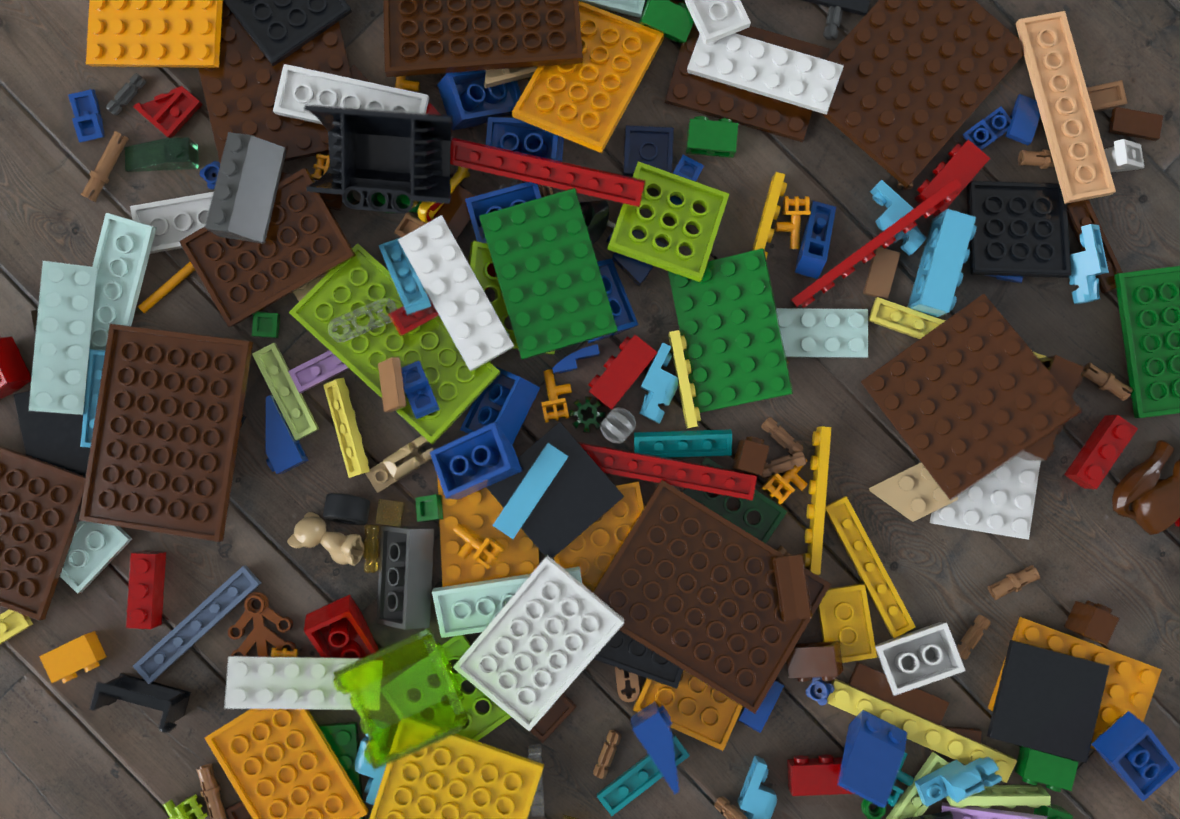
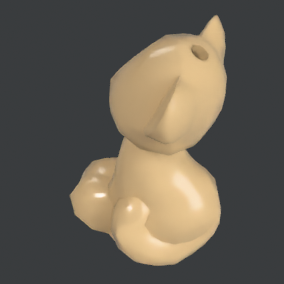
[287,512,365,566]

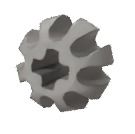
[600,407,636,444]

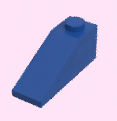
[794,201,836,279]
[265,395,309,474]

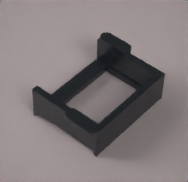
[89,673,191,733]

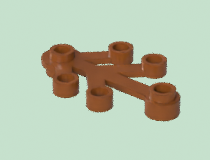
[228,592,296,657]

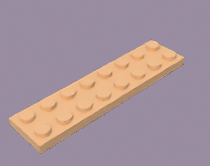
[1015,11,1116,204]

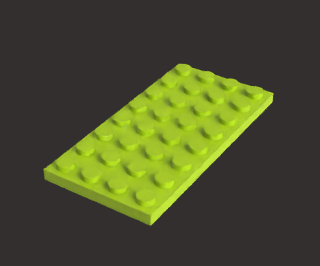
[289,243,500,445]

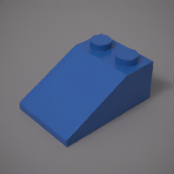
[437,70,521,130]
[486,117,564,162]
[630,701,679,794]
[838,710,907,808]
[1092,711,1180,801]

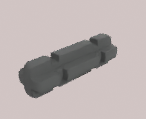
[823,6,843,40]
[106,73,146,115]

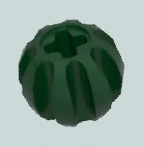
[569,396,606,433]

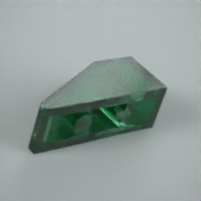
[125,137,199,172]

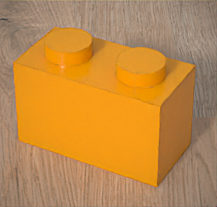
[39,631,107,684]

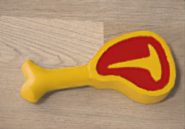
[417,166,470,223]

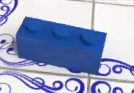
[465,182,541,243]
[587,259,639,344]
[460,366,540,445]
[430,422,522,500]

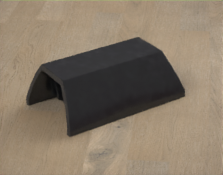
[305,105,453,213]

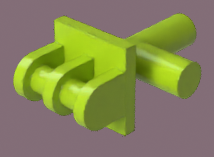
[163,794,208,819]

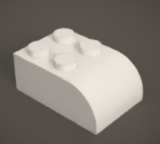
[875,622,965,696]

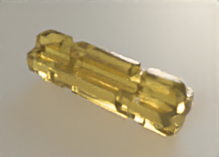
[364,525,379,573]

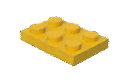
[818,583,877,663]

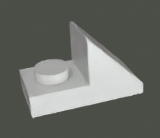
[1104,139,1144,172]

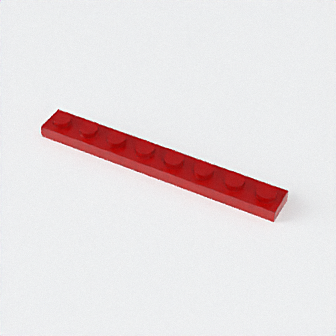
[450,138,646,207]
[791,178,962,308]
[578,442,757,500]

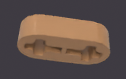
[615,667,640,702]

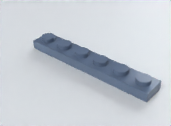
[133,565,262,684]

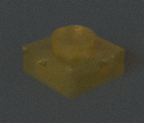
[376,499,405,527]

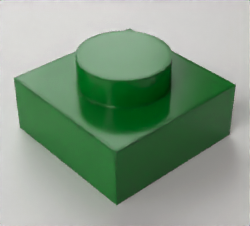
[252,312,280,338]
[415,494,443,522]

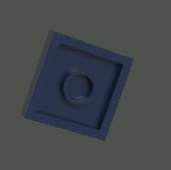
[623,125,674,176]

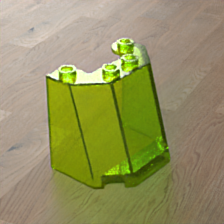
[333,628,468,770]

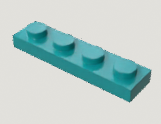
[634,429,732,458]
[597,734,690,816]

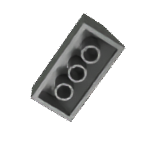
[205,132,287,244]
[376,526,434,630]

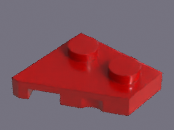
[133,86,203,140]

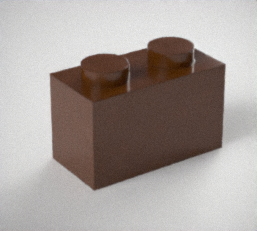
[732,436,770,475]
[1064,600,1120,646]
[787,641,844,682]

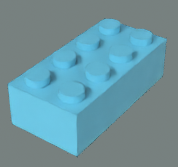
[907,209,977,317]

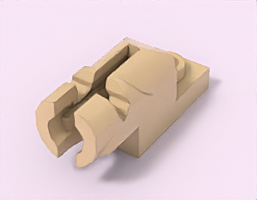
[365,435,436,493]

